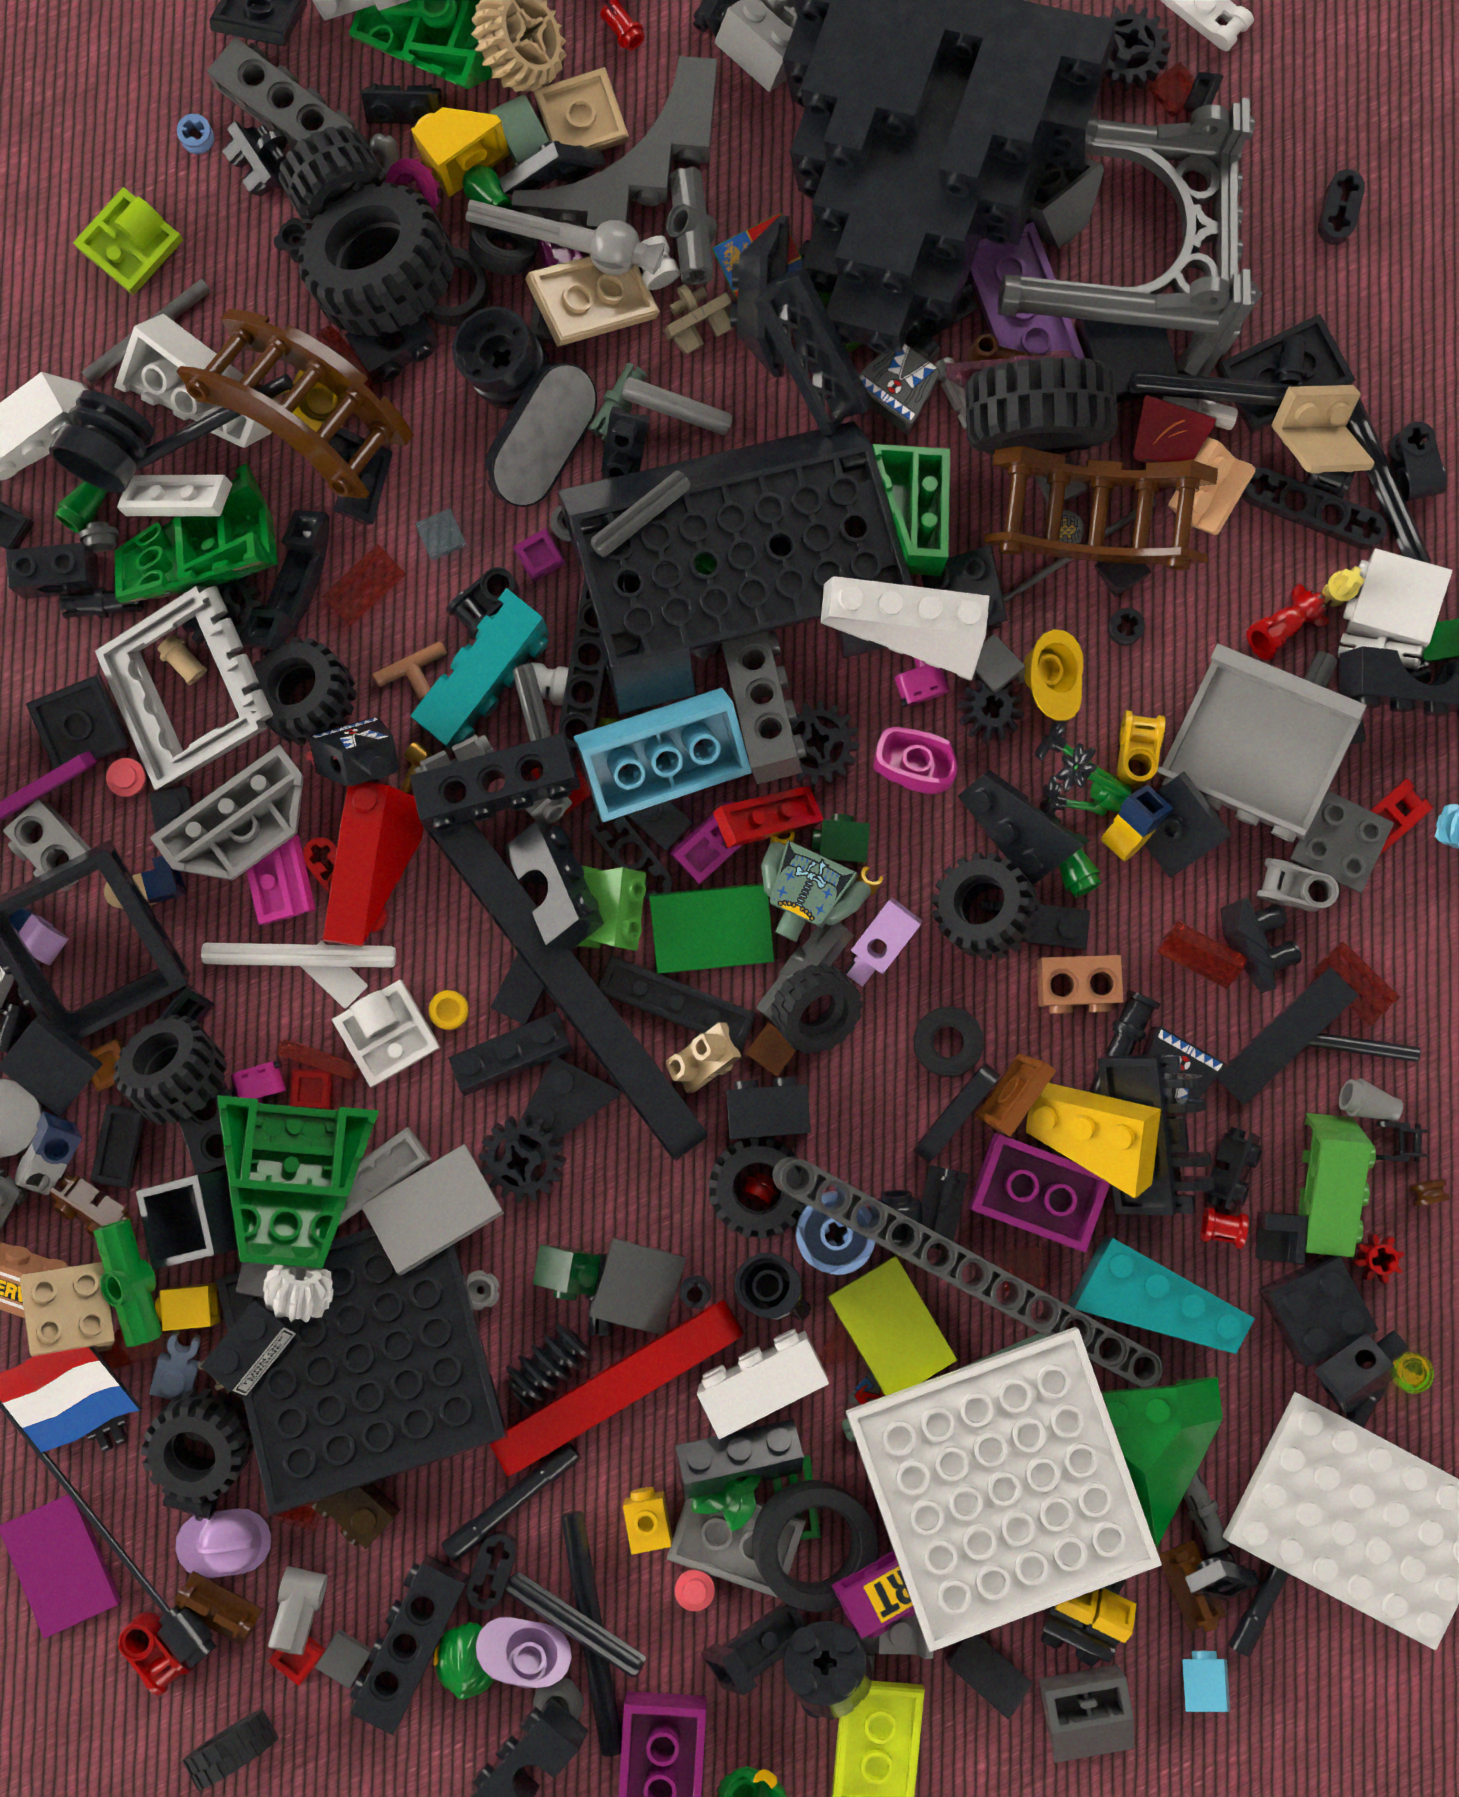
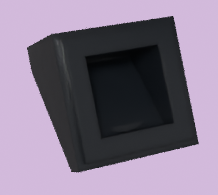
[1183,72,1224,114]
[1094,545,1151,598]

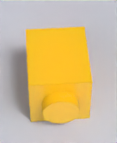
[155,1283,220,1331]

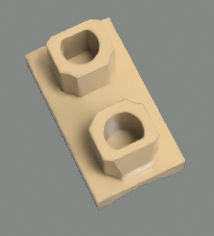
[666,1022,741,1093]

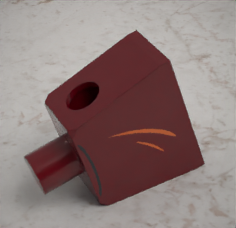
[1133,394,1217,492]

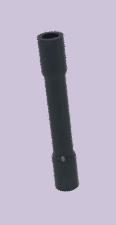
[441,1441,582,1562]

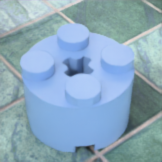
[795,1191,875,1275]

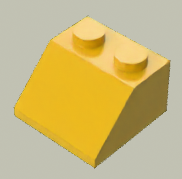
[411,107,510,197]

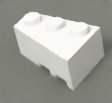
[0,372,89,481]

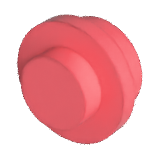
[106,758,146,797]
[675,1569,715,1611]

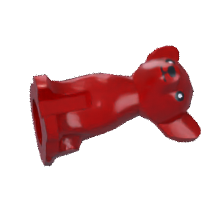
[1246,584,1330,660]

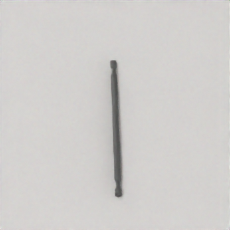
[1003,498,1158,603]

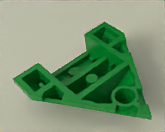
[1101,1377,1223,1547]

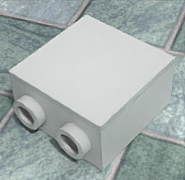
[1343,548,1453,652]

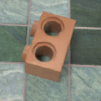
[1036,955,1123,1014]

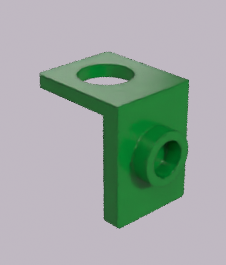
[1423,618,1459,663]

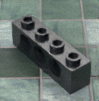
[410,733,581,832]
[349,1554,470,1735]

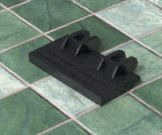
[1097,1055,1214,1216]

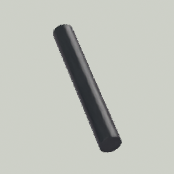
[1307,1032,1420,1062]

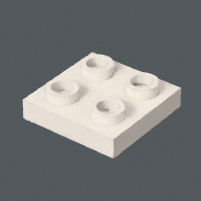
[332,980,441,1087]

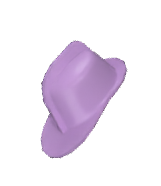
[175,1509,271,1578]
[476,1617,572,1689]

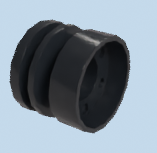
[452,306,550,410]
[49,390,155,493]

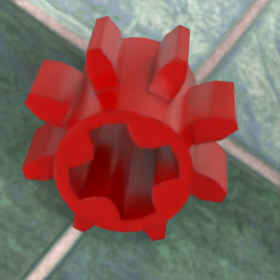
[1351,1233,1405,1284]

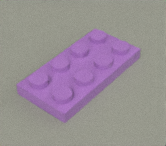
[969,222,1085,359]

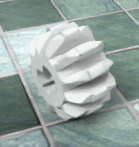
[263,1265,334,1322]

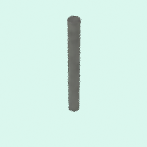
[82,279,211,384]

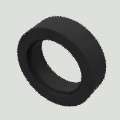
[752,1480,878,1612]

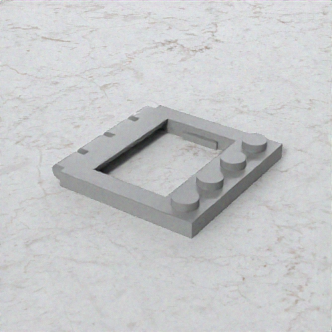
[95,586,273,791]

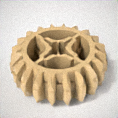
[471,0,566,92]

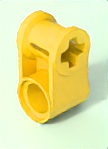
[1117,710,1165,789]

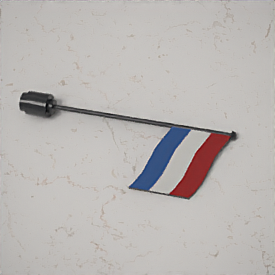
[0,1346,217,1669]

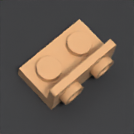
[1168,437,1256,535]

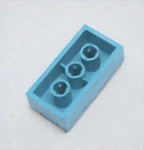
[573,688,752,822]

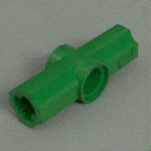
[93,1219,162,1347]

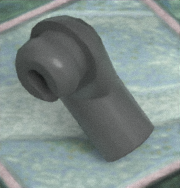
[370,133,399,181]

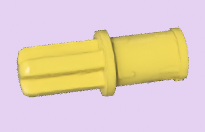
[1322,566,1365,607]

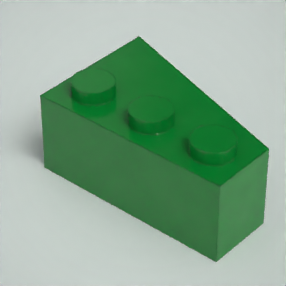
[872,444,950,576]

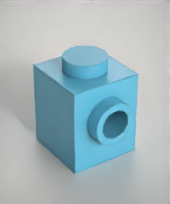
[1182,1651,1231,1712]

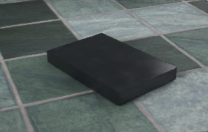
[1216,314,1356,434]

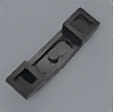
[240,510,330,650]

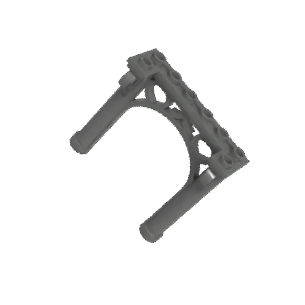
[998,98,1256,346]

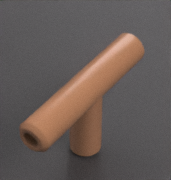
[372,641,447,701]

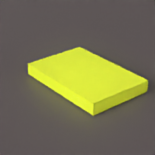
[827,1256,957,1396]
[831,1681,925,1797]

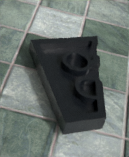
[958,770,1090,885]

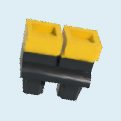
[1041,1588,1136,1666]

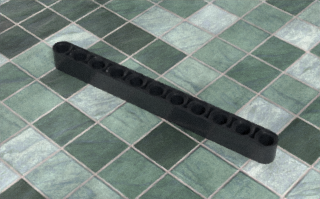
[421,796,708,1161]

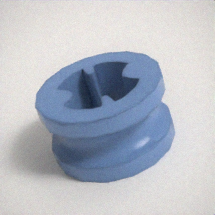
[177,114,215,154]

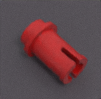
[600,0,645,51]

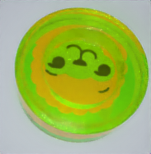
[1392,1352,1434,1394]

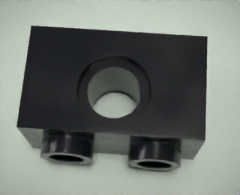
[345,314,439,385]
[6,542,100,599]

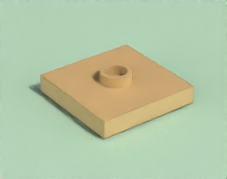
[533,67,629,151]

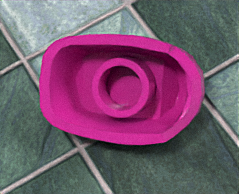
[873,727,957,794]

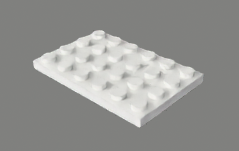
[1222,1392,1459,1650]

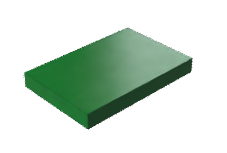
[649,883,774,974]

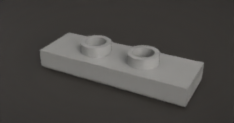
[338,1127,432,1226]

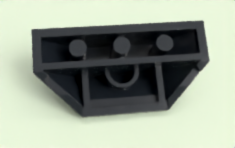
[730,215,790,377]

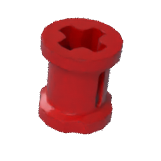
[1200,1207,1249,1249]

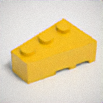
[1026,1083,1161,1198]

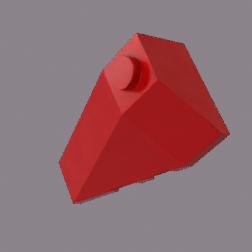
[323,782,424,947]

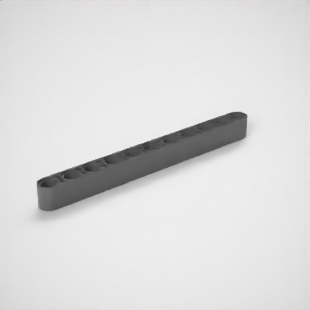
[773,1157,1163,1387]

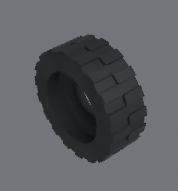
[771,963,863,1054]
[182,1708,279,1791]

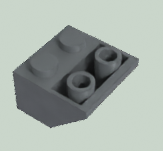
[1038,1664,1134,1763]

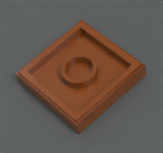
[975,1053,1057,1137]

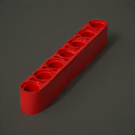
[489,1299,744,1477]

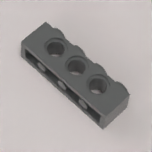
[207,37,356,148]
[722,632,807,784]

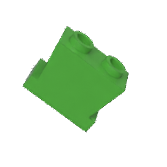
[577,866,646,951]

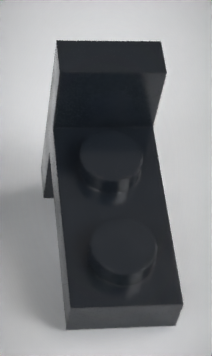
[701,1602,807,1696]

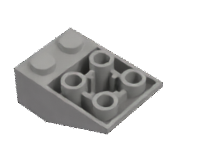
[714,0,797,92]

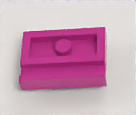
[247,835,316,925]

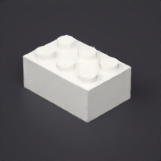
[697,1329,829,1439]

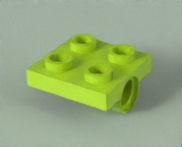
[73,187,183,296]

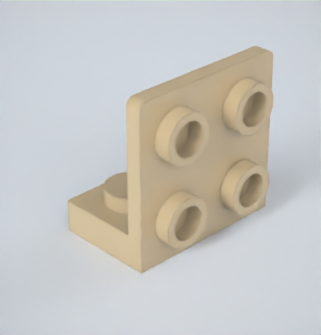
[1271,385,1375,474]
[20,1262,115,1356]

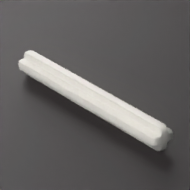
[201,943,396,968]

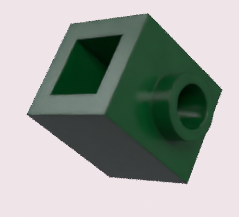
[812,814,870,867]
[533,1244,601,1301]

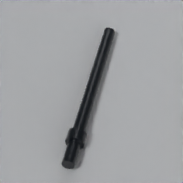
[132,374,294,471]

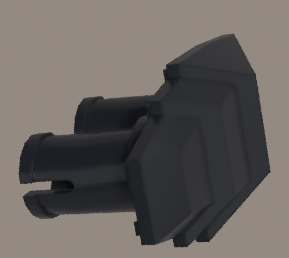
[1220,897,1302,994]

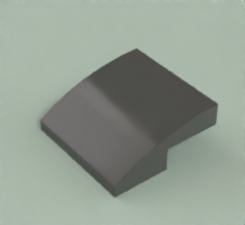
[588,1237,686,1334]

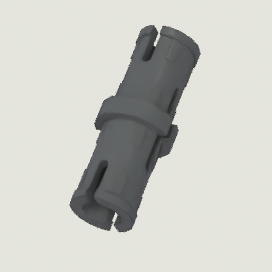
[1183,1469,1232,1554]

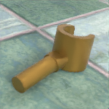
[400,742,432,794]

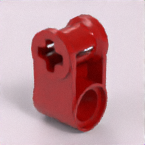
[118,1612,195,1696]

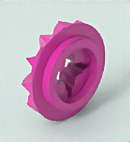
[386,157,442,213]

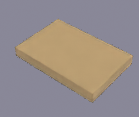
[525,256,660,347]

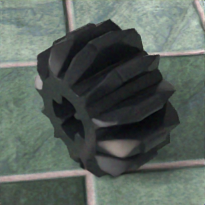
[957,678,1024,744]

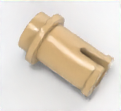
[157,635,207,685]

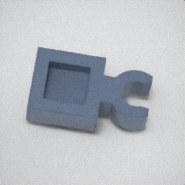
[149,1330,201,1400]

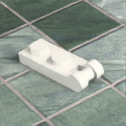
[1160,0,1254,51]

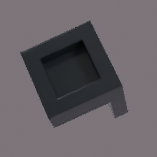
[1255,1211,1307,1265]

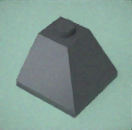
[1026,158,1104,248]

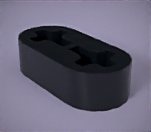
[1318,169,1365,245]
[466,1530,518,1610]

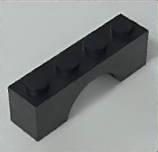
[1340,646,1459,719]

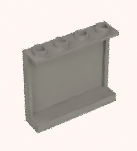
[1157,643,1367,842]

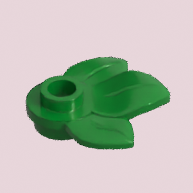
[691,1475,761,1532]

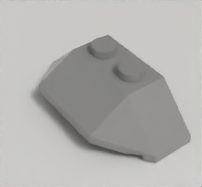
[150,744,304,880]

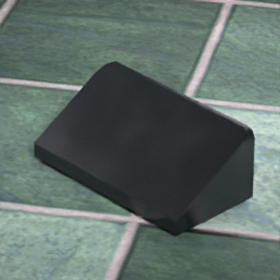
[945,1634,1032,1720]

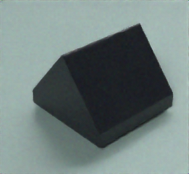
[160,984,214,1024]

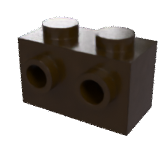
[311,1483,401,1549]

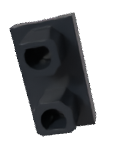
[223,121,288,197]
[601,406,650,479]

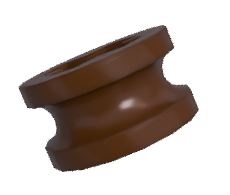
[1409,1179,1450,1206]

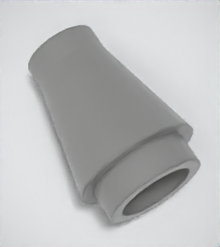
[1339,1078,1403,1122]

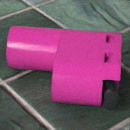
[894,657,950,708]
[230,1060,286,1103]

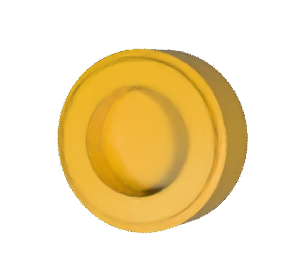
[429,990,469,1030]

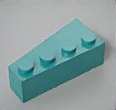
[411,588,550,752]
[1067,1235,1255,1354]

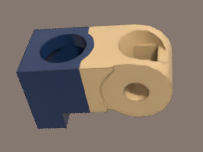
[104,855,187,909]

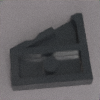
[519,1057,622,1142]

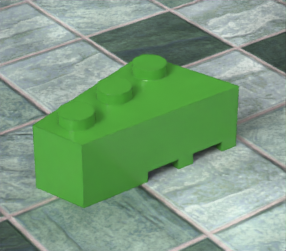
[1298,1113,1376,1257]

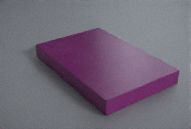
[0,1494,122,1639]

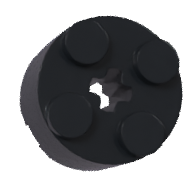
[784,1621,872,1718]

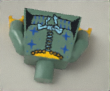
[761,832,883,942]

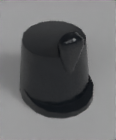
[735,1253,811,1320]

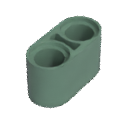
[490,94,550,164]

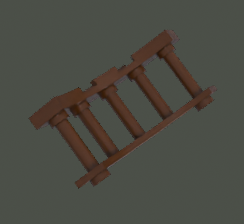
[176,309,414,499]
[984,445,1218,570]

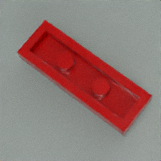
[713,786,823,848]

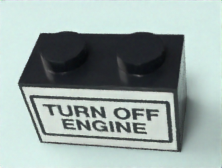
[200,1301,297,1397]

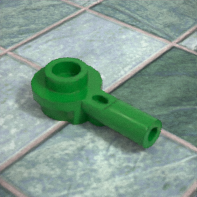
[381,0,457,28]

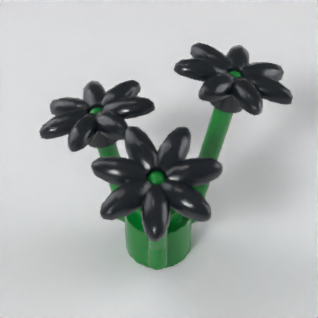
[1035,720,1132,816]

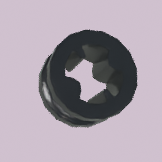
[1107,608,1145,646]

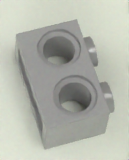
[3,799,91,891]

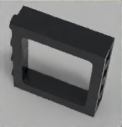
[0,840,190,1041]

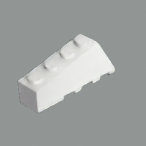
[114,314,280,448]
[820,576,989,680]

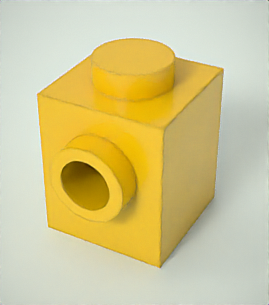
[623,1487,673,1555]

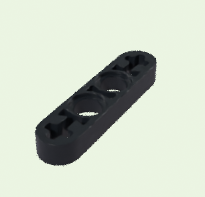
[1241,467,1387,550]

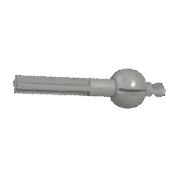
[466,200,665,275]

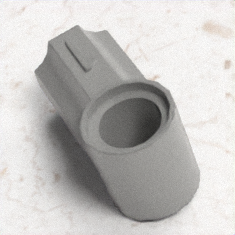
[268,1566,328,1655]

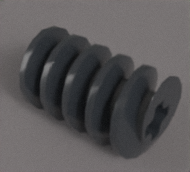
[505,1323,594,1411]

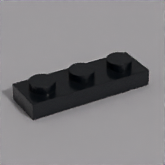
[448,1011,573,1096]

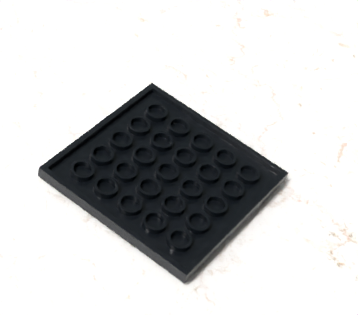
[216,1228,508,1516]

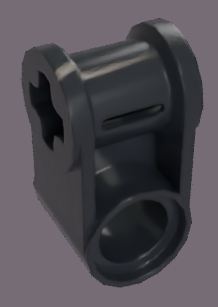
[1389,421,1447,502]
[446,567,520,640]

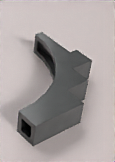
[512,56,718,230]

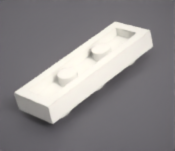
[117,475,232,516]

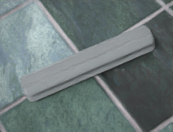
[621,377,732,435]

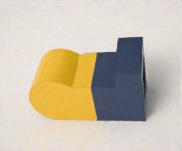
[1101,785,1174,862]

